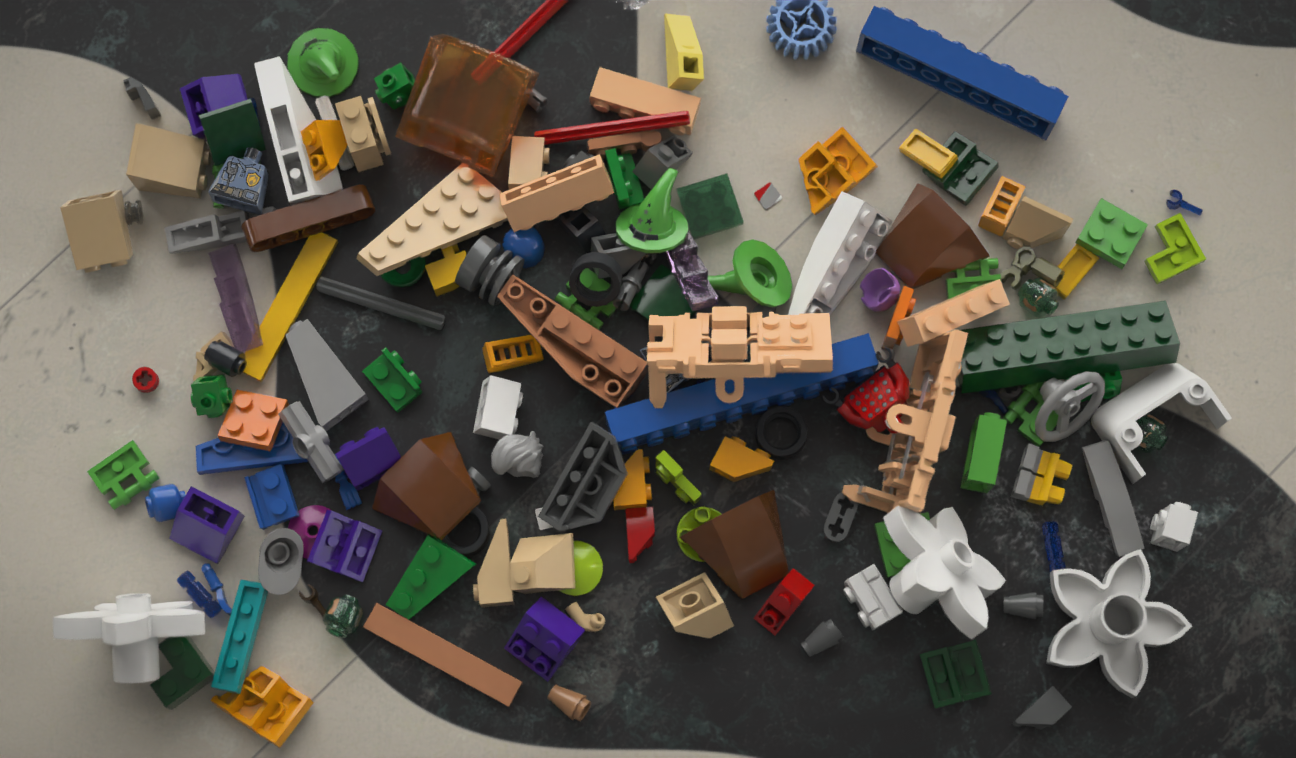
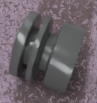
[455,235,525,307]

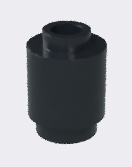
[204,341,247,377]

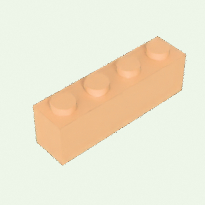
[590,67,701,135]
[500,154,614,232]
[897,279,1010,347]

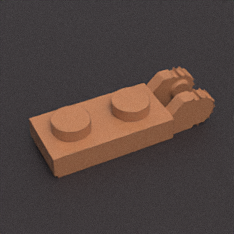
[587,130,662,159]

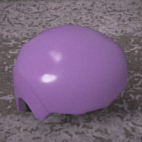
[860,268,901,312]

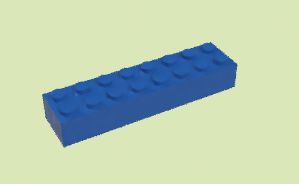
[856,6,1069,141]

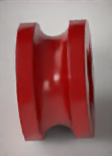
[132,367,159,393]

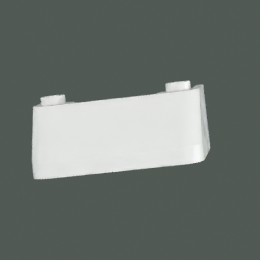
[1091,363,1232,484]

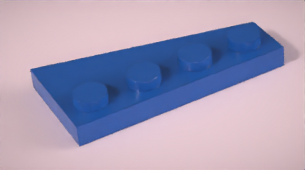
[196,422,308,475]

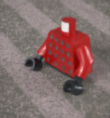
[823,346,910,434]

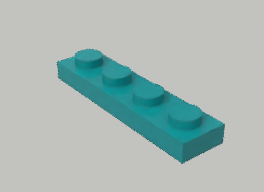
[211,580,268,694]

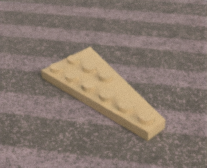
[357,161,508,276]

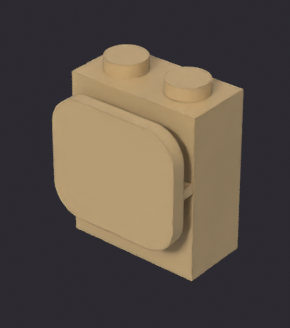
[335,96,391,172]

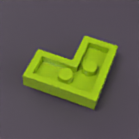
[1144,213,1206,284]
[655,450,702,506]

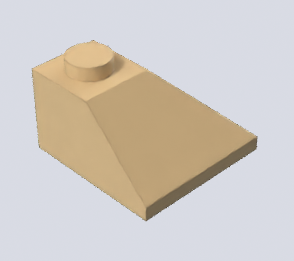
[1002,196,1073,249]
[510,533,575,594]
[656,572,734,638]

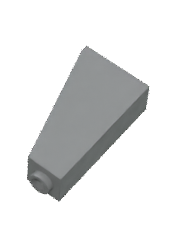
[286,319,369,431]

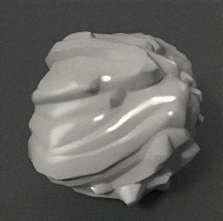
[491,431,544,478]

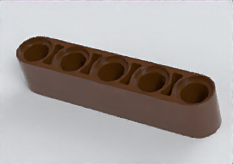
[241,185,376,252]

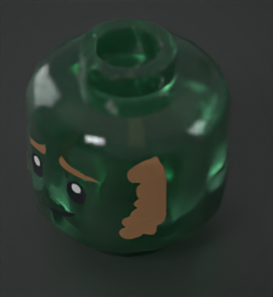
[1017,278,1059,318]
[1136,413,1168,453]
[323,595,364,638]

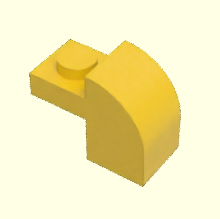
[425,244,467,296]

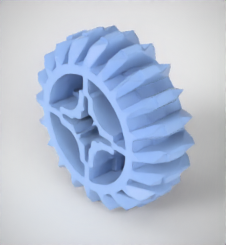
[766,0,837,60]

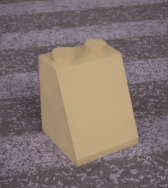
[126,123,212,198]
[60,189,133,273]

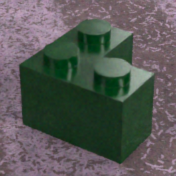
[150,636,215,710]

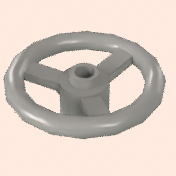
[1035,372,1105,442]

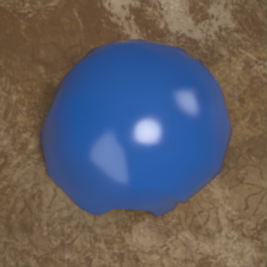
[502,227,545,269]

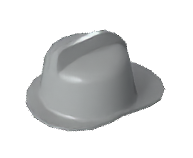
[258,528,303,595]

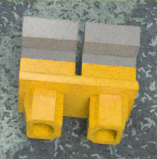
[1011,444,1072,505]

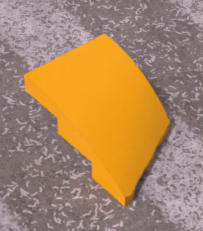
[798,127,878,215]
[210,666,314,748]

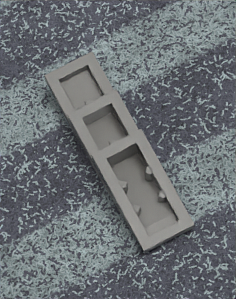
[165,206,276,254]
[1082,440,1145,557]

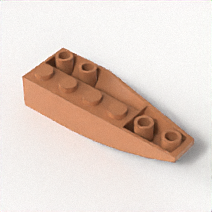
[497,274,649,408]

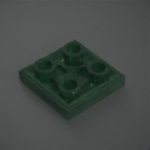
[676,173,744,240]

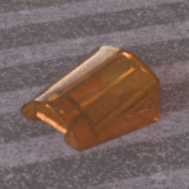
[395,33,540,177]

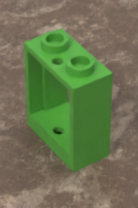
[960,412,1007,494]

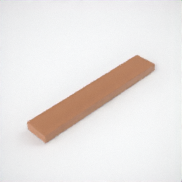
[363,603,523,707]

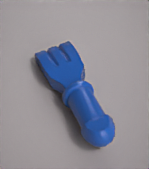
[334,454,362,510]
[201,563,232,616]

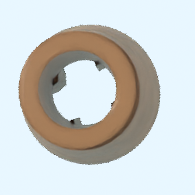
[548,685,591,721]

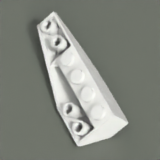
[254,57,343,205]
[788,191,892,316]

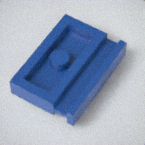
[244,464,300,530]

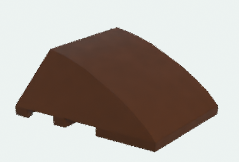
[875,183,990,289]
[372,432,481,540]
[679,490,789,599]

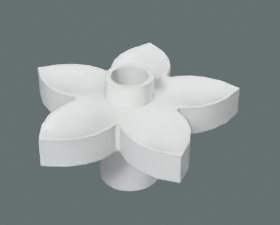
[883,506,1006,639]
[1046,549,1192,698]
[53,593,205,683]

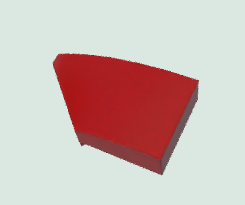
[626,507,655,563]

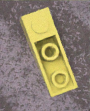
[664,14,704,91]

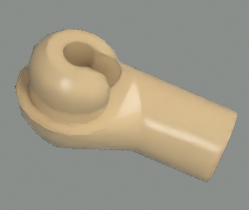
[565,602,605,632]

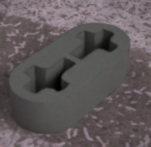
[823,492,858,543]

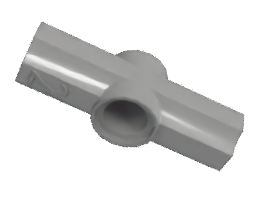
[278,401,344,483]

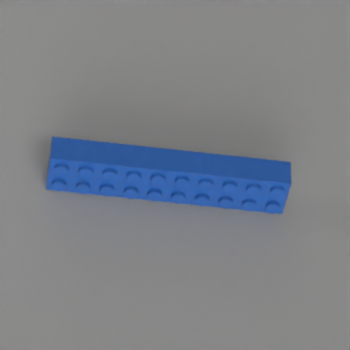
[605,333,879,455]

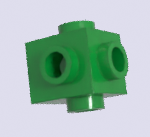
[374,63,421,110]
[191,374,233,418]

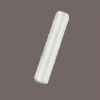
[315,96,354,170]

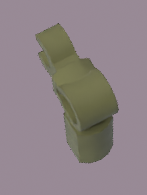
[1000,246,1065,290]

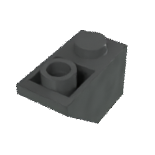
[632,135,693,190]

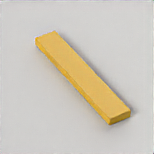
[242,233,338,382]

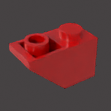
[754,568,815,635]

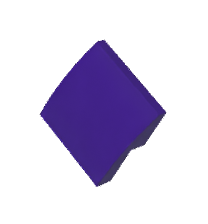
[307,510,382,582]

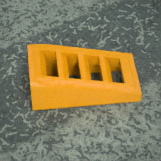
[978,176,1026,236]
[482,335,544,373]

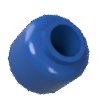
[145,484,186,522]

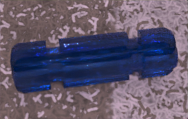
[1042,521,1066,572]
[177,571,222,618]

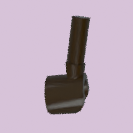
[299,584,331,621]

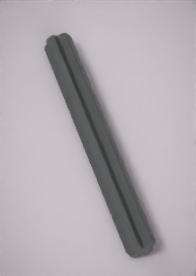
[316,277,445,330]

